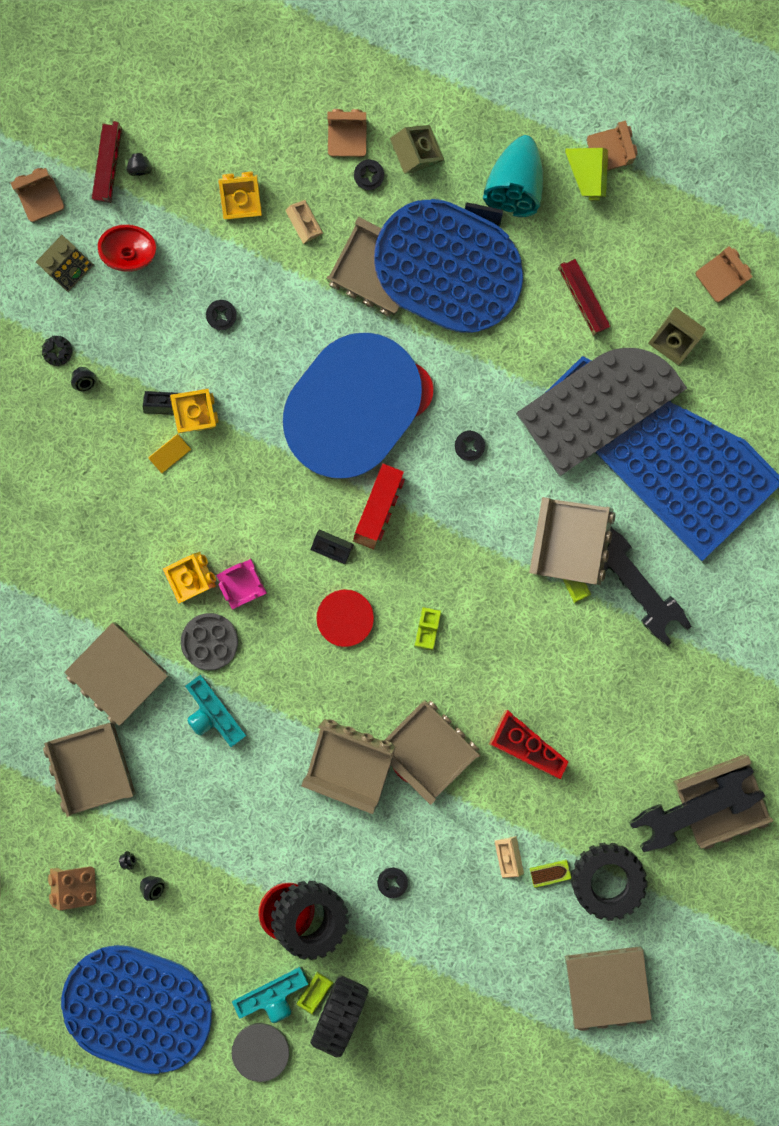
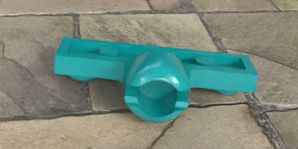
[185,675,246,747]
[232,966,309,1023]

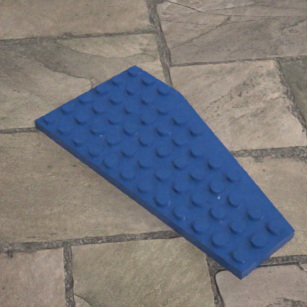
[545,356,779,561]

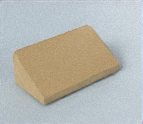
[285,200,323,244]
[495,836,524,878]

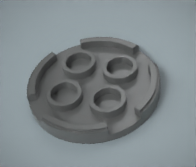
[181,613,238,671]
[231,1023,289,1082]

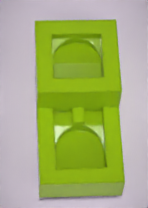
[414,607,441,651]

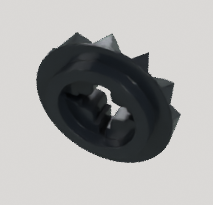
[354,159,384,191]
[206,300,236,330]
[42,335,72,366]
[455,430,485,461]
[377,867,408,898]

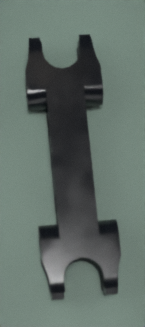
[604,527,692,646]
[629,766,765,852]

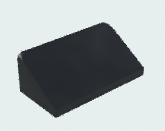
[465,202,503,227]
[142,391,179,415]
[310,529,354,565]

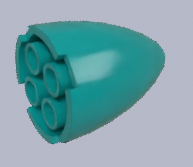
[483,135,543,217]

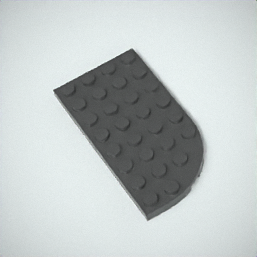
[516,348,687,477]

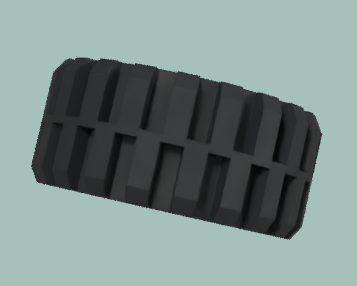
[571,842,648,921]
[271,880,349,960]
[310,976,369,1058]

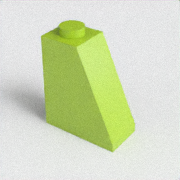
[565,148,608,201]

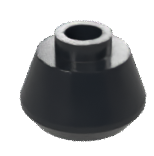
[126,153,153,176]
[71,367,97,392]
[140,876,165,901]

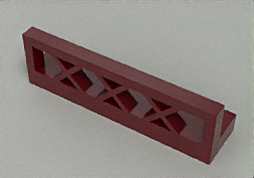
[92,121,122,203]
[558,259,611,336]

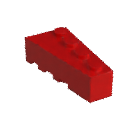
[353,463,405,550]
[488,710,569,779]

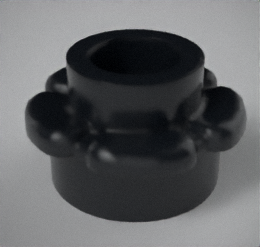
[119,851,136,870]

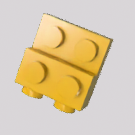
[218,171,262,219]
[170,388,218,434]
[163,552,216,603]

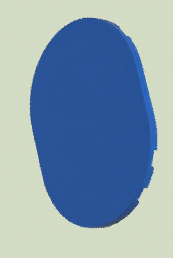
[374,199,523,333]
[283,333,422,479]
[61,945,212,1074]

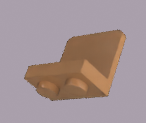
[327,109,367,157]
[586,120,638,171]
[10,168,65,222]
[695,246,753,302]
[48,866,96,911]

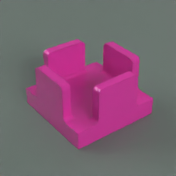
[216,559,267,610]

